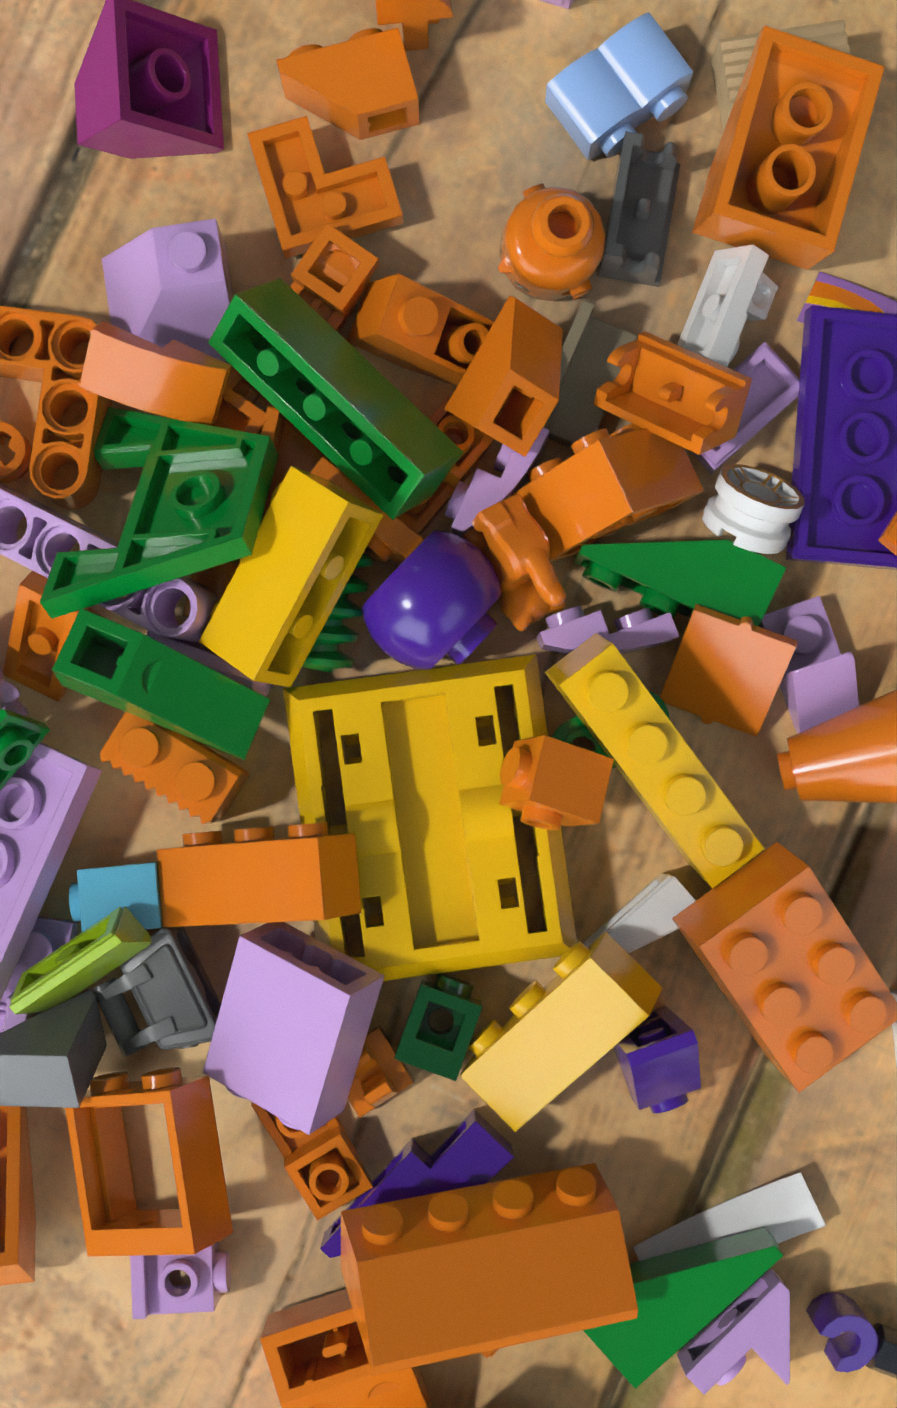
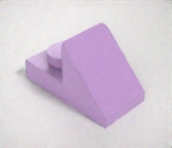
[759,596,859,733]
[677,1268,790,1395]

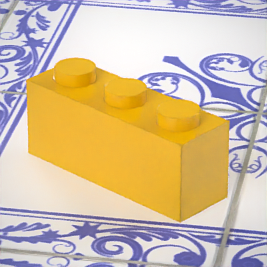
[199,466,383,688]
[459,932,662,1132]

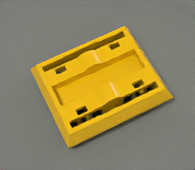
[283,654,577,981]

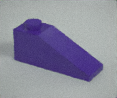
[613,1005,701,1113]

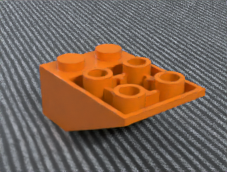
[260,1289,433,1408]

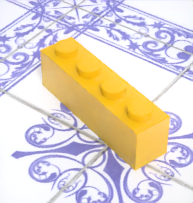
[545,633,765,889]

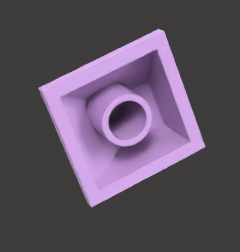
[102,218,234,365]

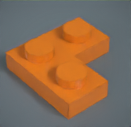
[247,116,404,259]

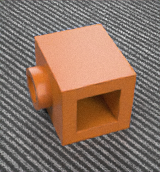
[499,735,614,831]

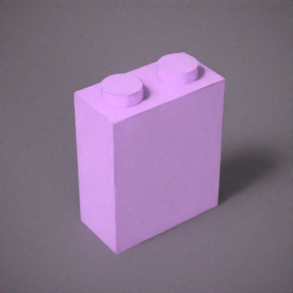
[203,922,385,1135]

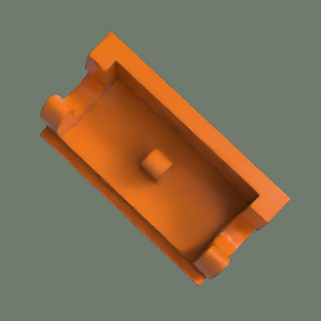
[593,331,752,455]

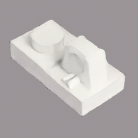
[677,245,778,367]

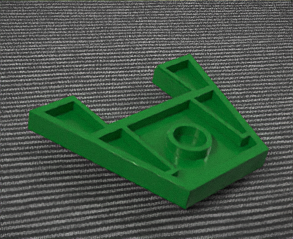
[40,407,279,619]

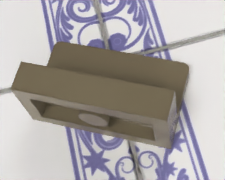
[543,298,637,448]

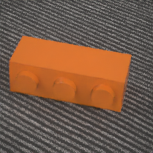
[157,822,362,927]

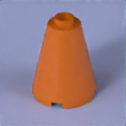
[777,689,897,803]

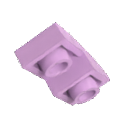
[445,428,550,537]
[536,605,679,654]

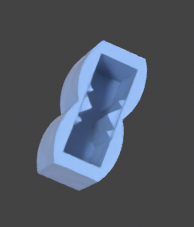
[545,12,693,161]

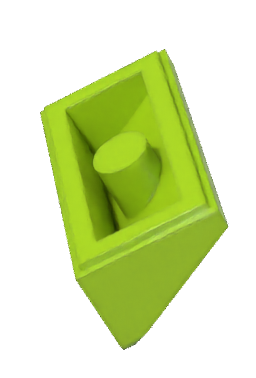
[9,906,152,1014]

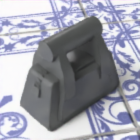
[92,926,221,1057]

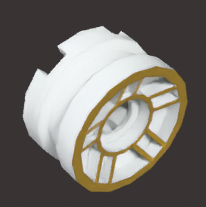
[702,464,805,554]

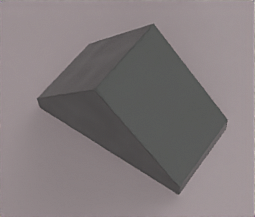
[0,989,107,1108]

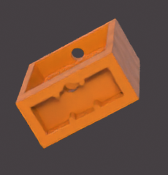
[65,1067,233,1257]

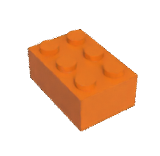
[672,842,897,1093]

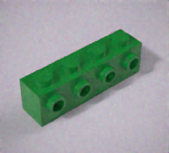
[208,278,463,520]

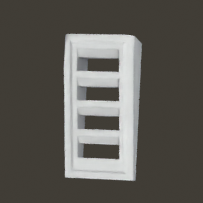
[583,873,696,953]

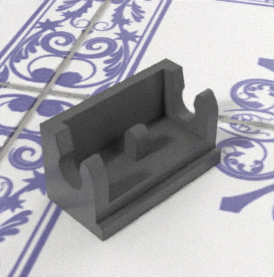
[598,131,680,287]

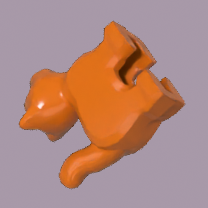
[463,493,566,631]

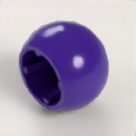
[362,530,501,670]

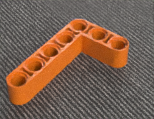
[0,306,112,510]

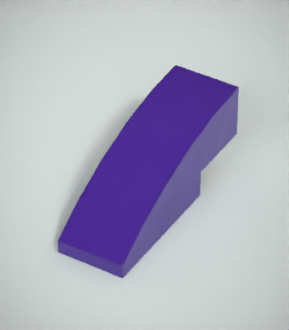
[320,1109,514,1258]

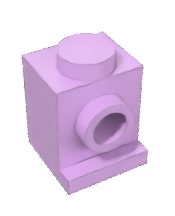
[130,1241,231,1319]

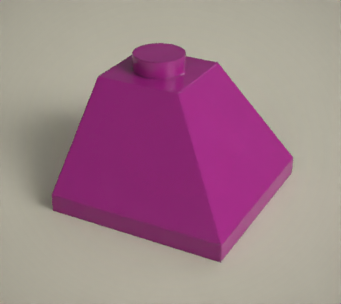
[74,0,224,159]

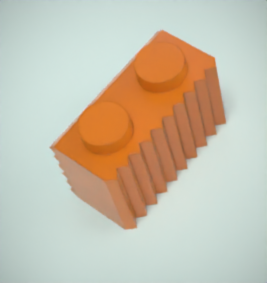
[99,712,250,824]

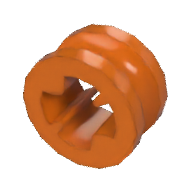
[0,421,32,483]

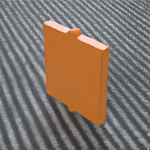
[660,604,797,737]

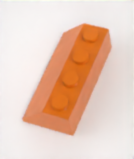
[341,1163,638,1376]

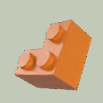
[509,423,704,562]

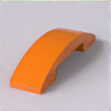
[211,223,380,435]

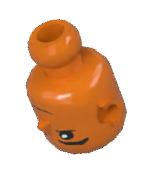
[497,184,606,301]

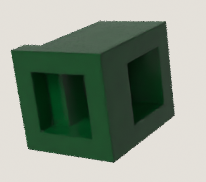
[394,973,483,1081]

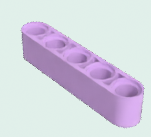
[0,483,219,642]

